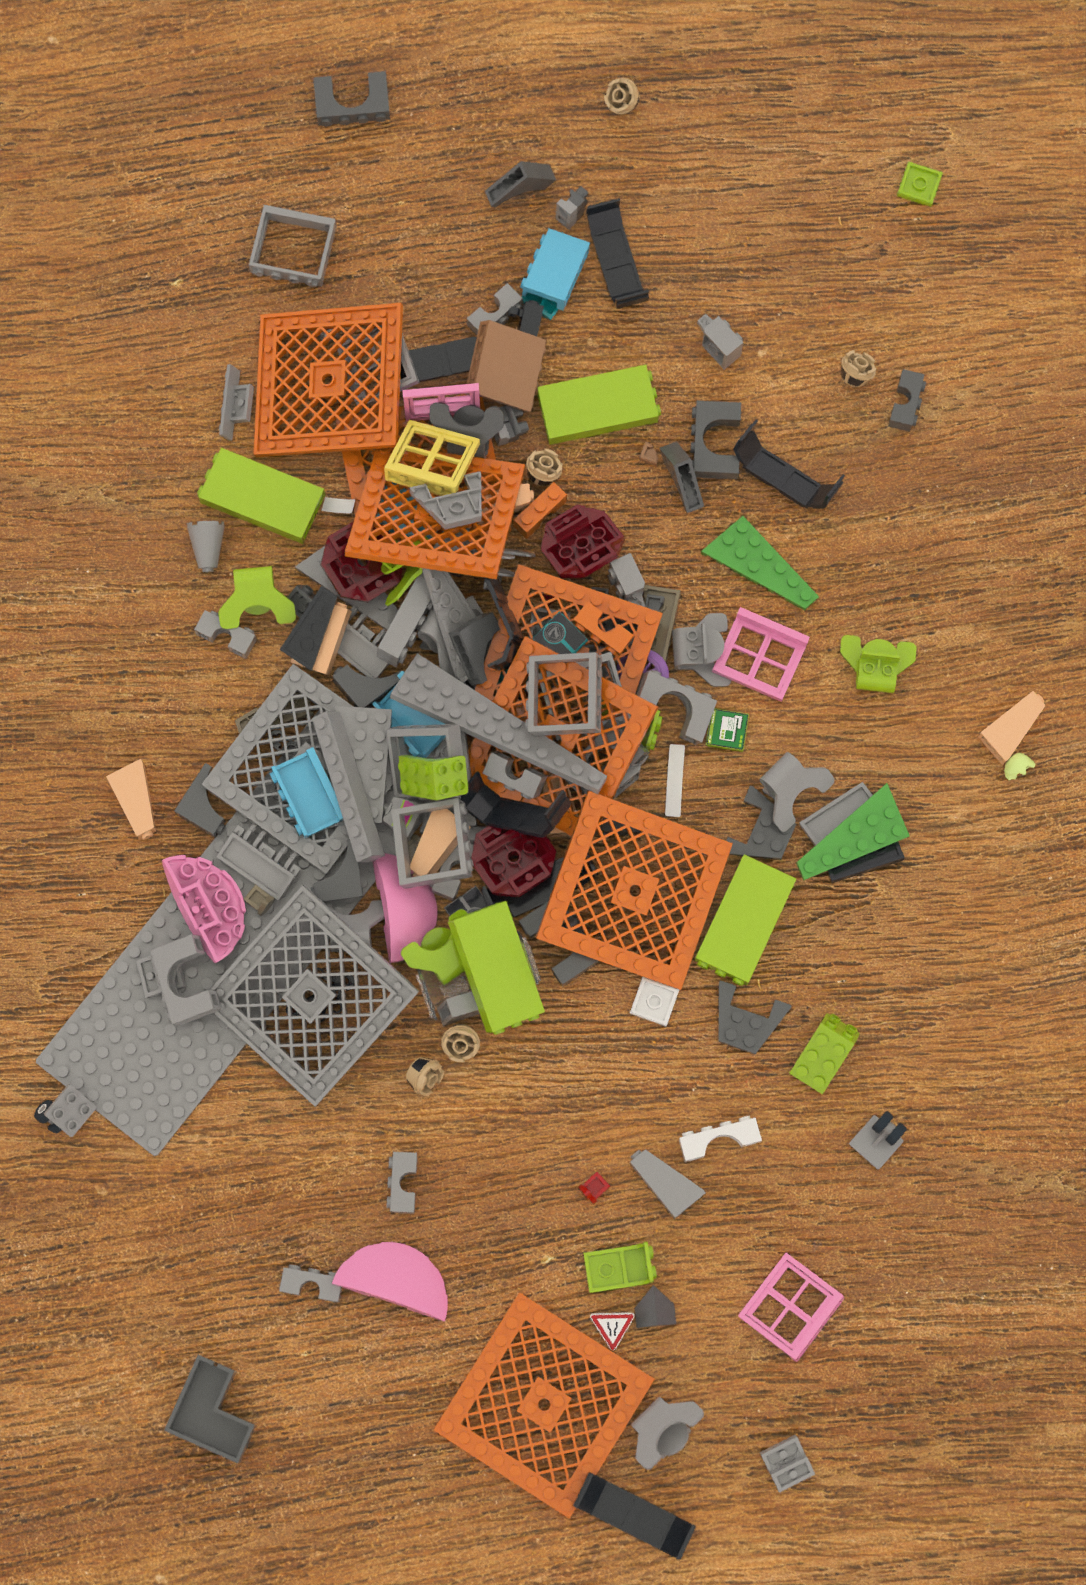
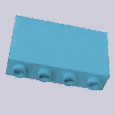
[520,228,590,311]
[372,671,446,758]
[269,747,343,838]

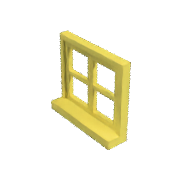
[384,420,480,496]

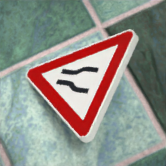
[590,1312,634,1351]

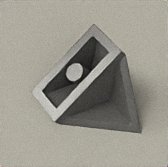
[635,1285,676,1328]

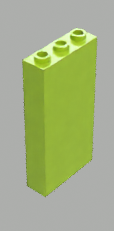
[537,365,661,445]
[197,448,325,544]
[694,855,796,986]
[447,901,545,1035]

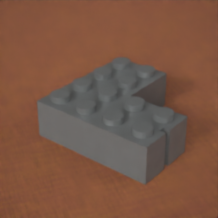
[164,1355,257,1463]

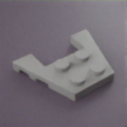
[410,472,482,530]

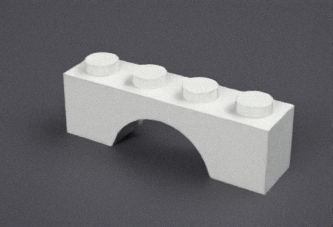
[679,1116,762,1162]

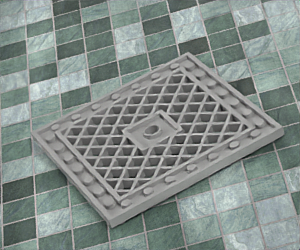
[201,664,413,875]
[210,885,420,1107]

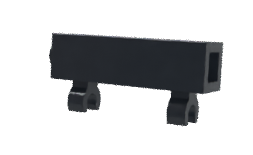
[508,300,544,337]

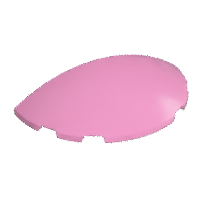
[372,853,437,963]
[162,855,246,963]
[331,1242,448,1322]

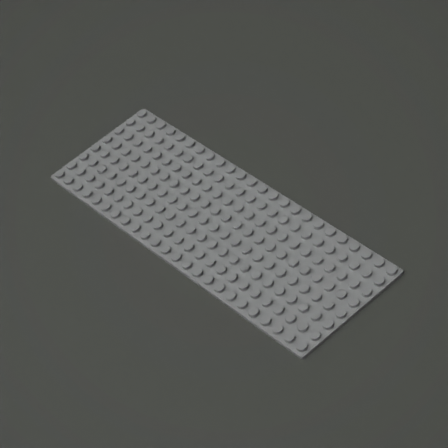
[36,709,427,1156]

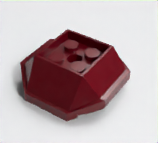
[541,504,625,580]
[320,521,403,603]
[471,826,557,897]

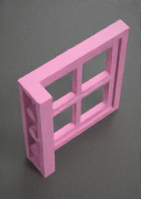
[403,383,480,422]
[712,607,810,702]
[738,1253,844,1363]

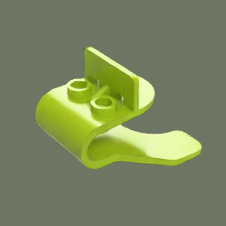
[381,537,429,606]
[219,566,296,629]
[840,635,917,693]
[401,909,468,986]

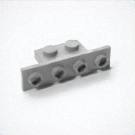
[219,364,254,441]

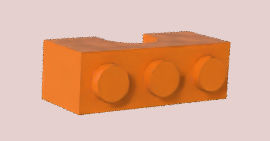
[514,482,567,539]
[574,601,634,656]

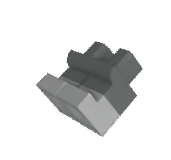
[555,186,589,230]
[489,405,529,446]

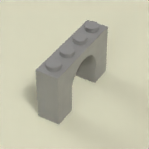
[630,670,717,745]
[150,934,221,1025]

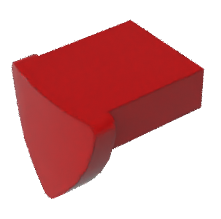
[578,1172,610,1204]

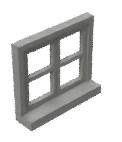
[337,325,420,414]

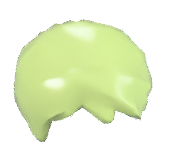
[1004,753,1036,780]

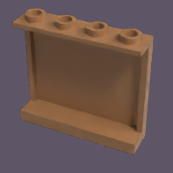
[464,320,546,413]

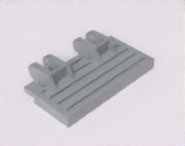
[338,606,389,678]
[799,782,872,846]
[216,823,301,901]

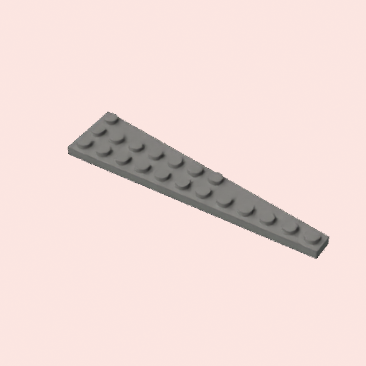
[390,653,607,794]

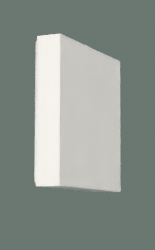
[630,977,679,1027]

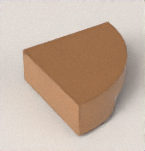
[639,442,658,466]

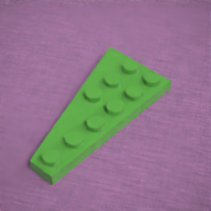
[701,516,819,611]
[796,783,910,881]

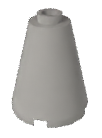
[187,521,225,572]

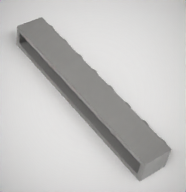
[312,711,385,863]

